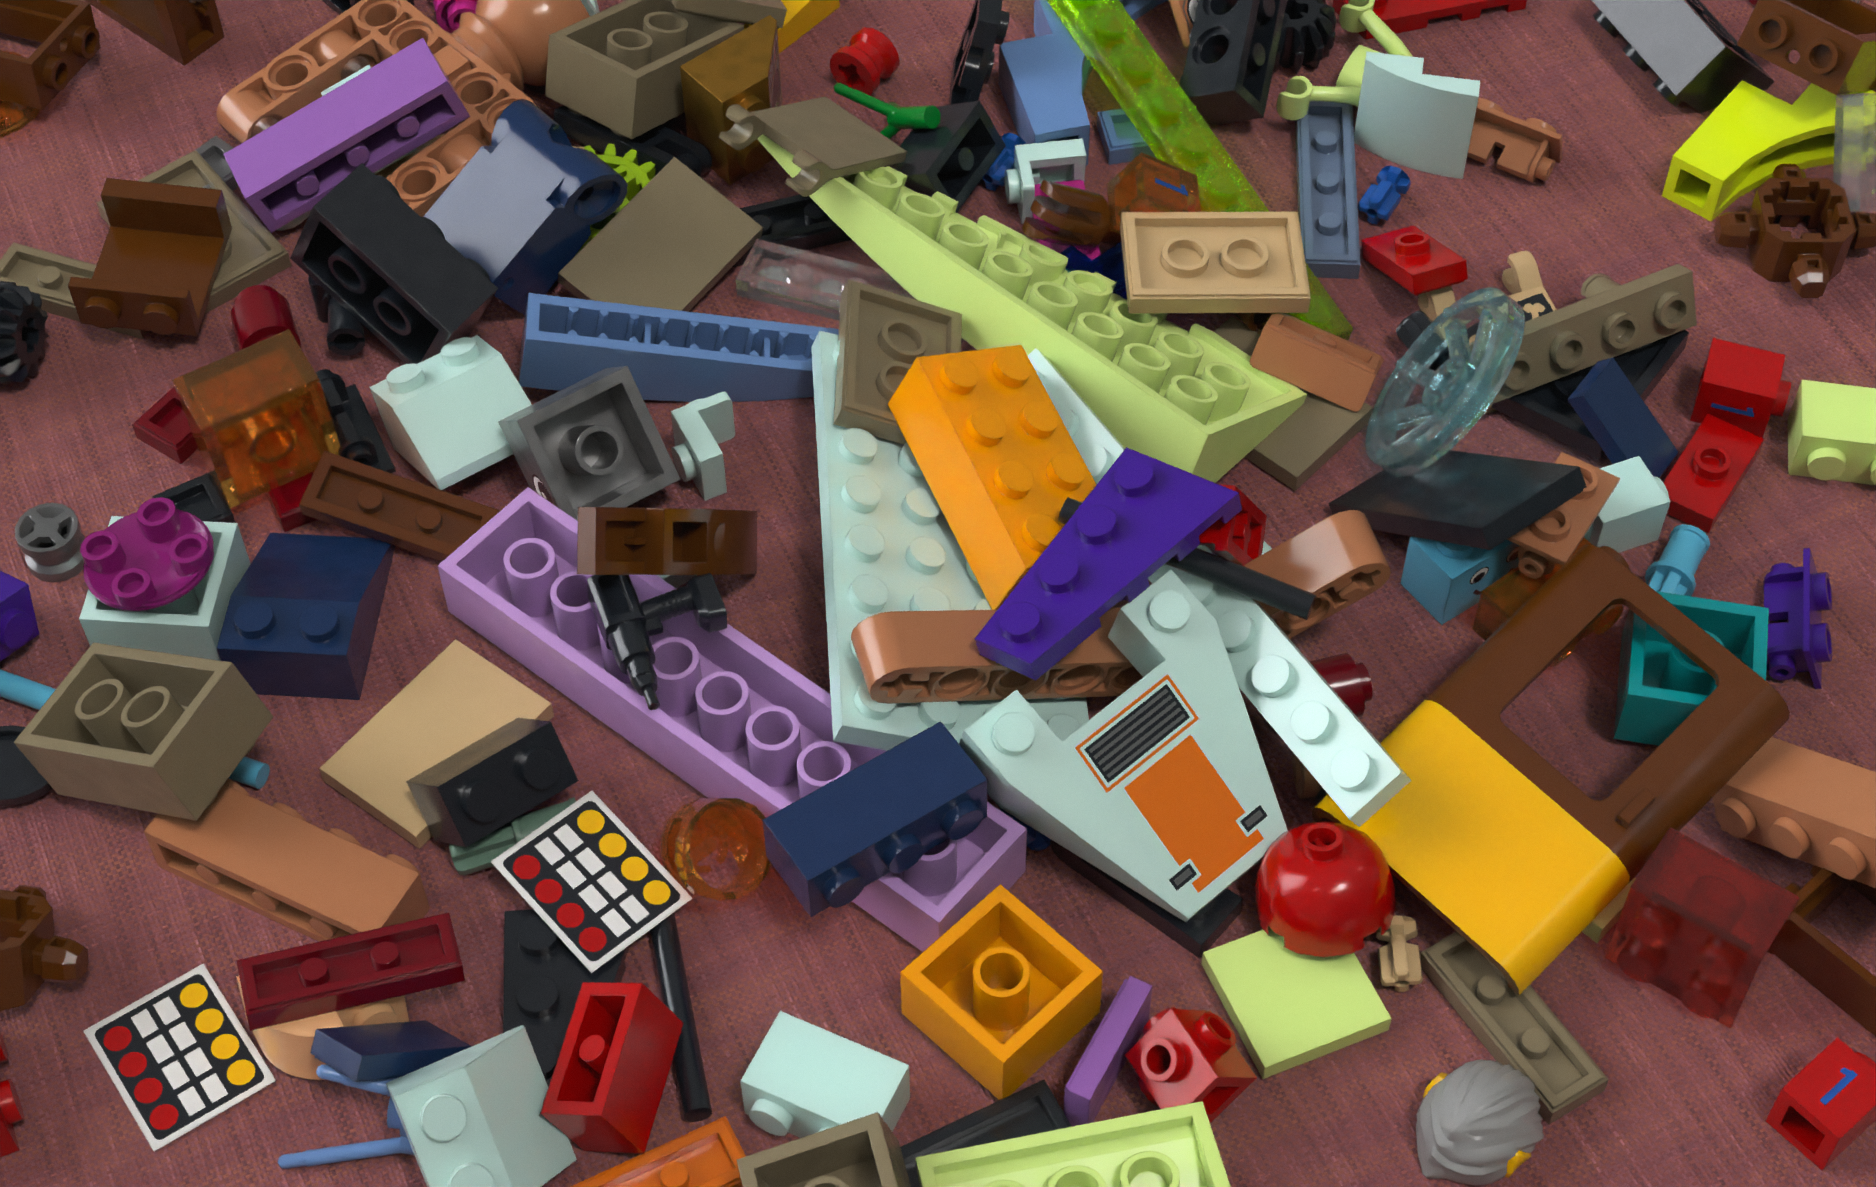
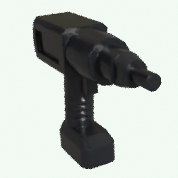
[587,573,727,710]

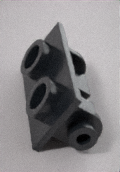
[298,369,396,473]

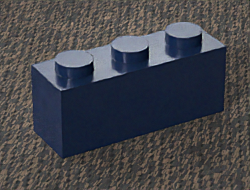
[763,721,987,917]

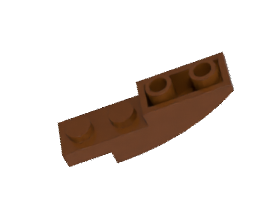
[577,507,757,575]

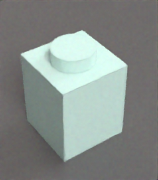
[1580,456,1670,553]

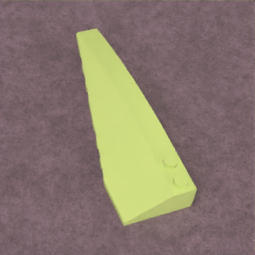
[757,134,1307,483]

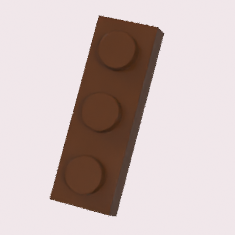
[299,451,499,562]

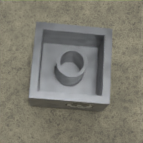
[498,366,680,521]

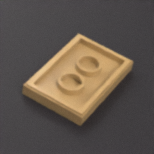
[1120,212,1311,314]
[319,639,554,849]

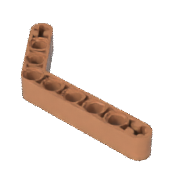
[851,510,1391,703]

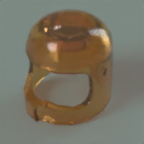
[660,798,771,901]

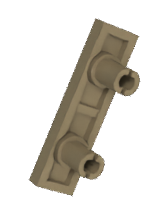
[1470,264,1697,405]

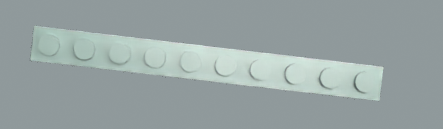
[1028,348,1411,827]

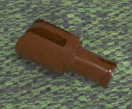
[1022,180,1123,250]

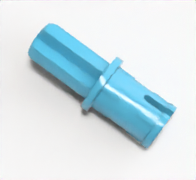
[1645,524,1710,596]

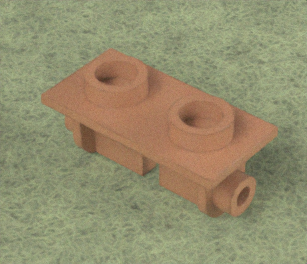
[1467,98,1562,183]
[1507,452,1620,579]

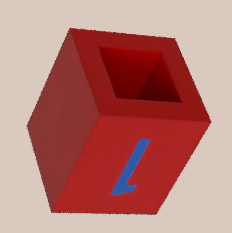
[1690,338,1791,438]
[1766,1037,1876,1171]

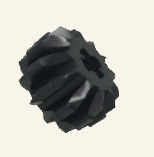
[1273,0,1336,75]
[0,281,49,384]

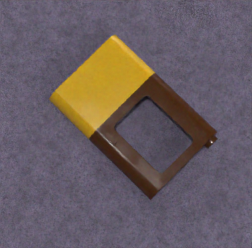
[1311,544,1790,995]

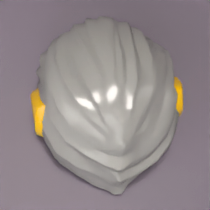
[1416,1059,1544,1186]

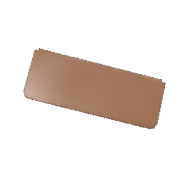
[1250,313,1384,412]

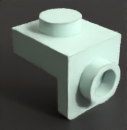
[1004,139,1086,224]
[671,391,735,501]

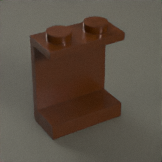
[68,178,232,336]

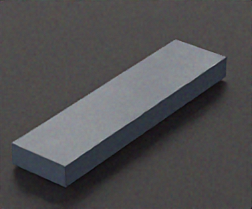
[1295,101,1361,279]

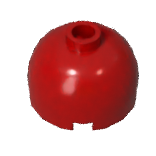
[1255,821,1395,957]

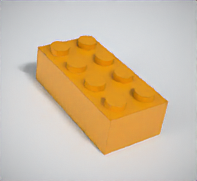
[888,345,1097,610]

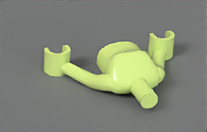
[1276,0,1413,120]

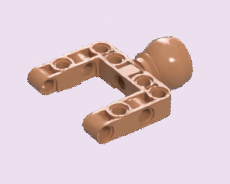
[216,0,590,217]

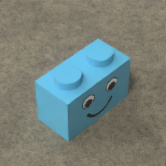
[1400,536,1524,625]

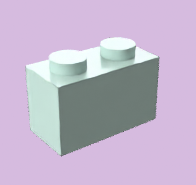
[740,1011,910,1138]

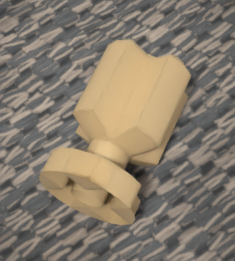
[1376,915,1423,992]

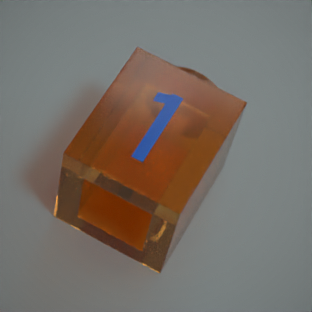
[1107,152,1201,234]

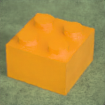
[900,884,1103,1100]

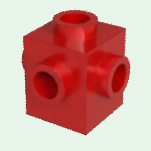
[1125,1008,1257,1123]

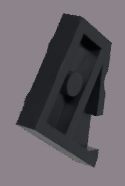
[948,0,1010,105]

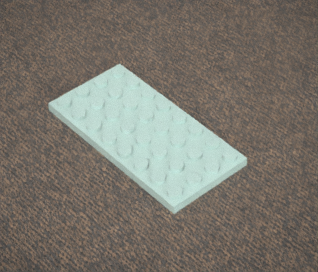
[811,331,1089,751]

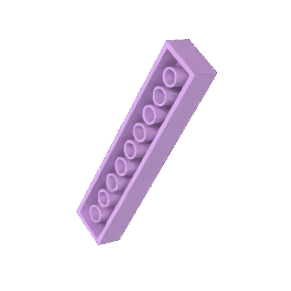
[437,487,1027,952]

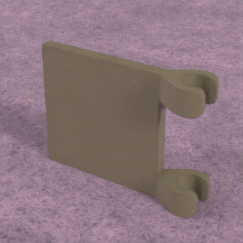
[719,96,907,197]

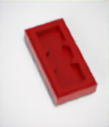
[1361,225,1468,296]
[1663,414,1764,533]

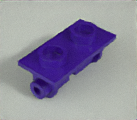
[1763,548,1833,689]

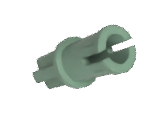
[449,797,576,876]

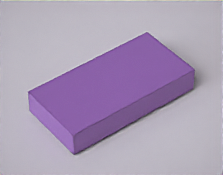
[1063,976,1153,1126]

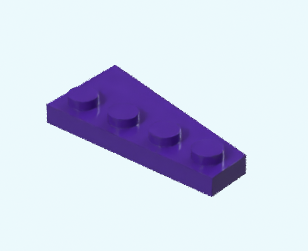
[975,447,1242,681]

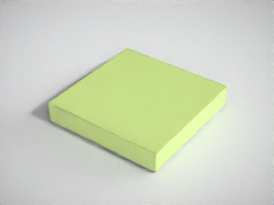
[1201,927,1392,1079]

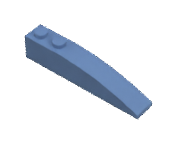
[519,293,839,402]

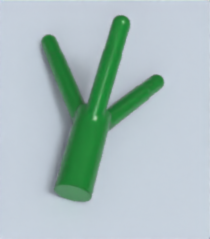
[834,83,941,140]

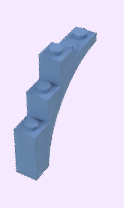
[999,0,1168,165]

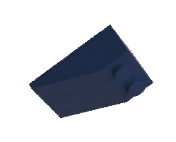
[217,533,395,700]

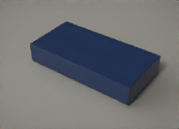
[1568,358,1678,478]
[310,1020,471,1082]

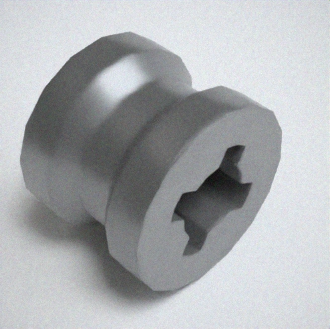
[15,502,85,583]

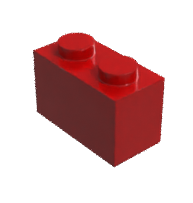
[540,982,683,1154]

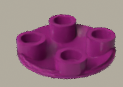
[80,497,214,611]

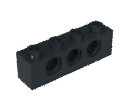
[1178,0,1287,126]

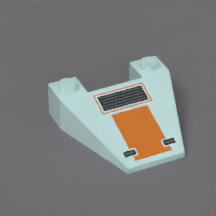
[959,569,1288,922]

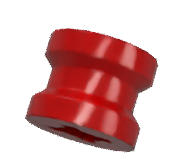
[830,27,900,96]

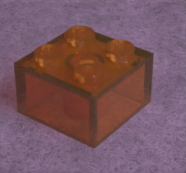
[172,330,340,508]

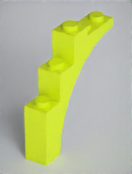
[1662,80,1876,222]

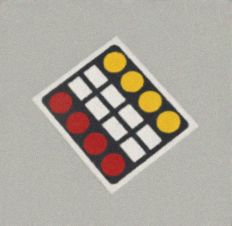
[491,791,693,973]
[83,964,276,1152]

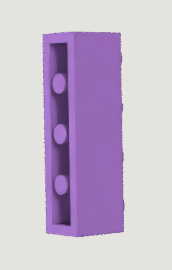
[223,38,470,233]

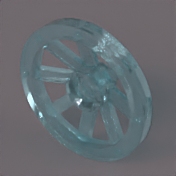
[1365,287,1525,477]

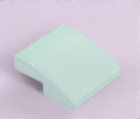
[1354,51,1480,179]

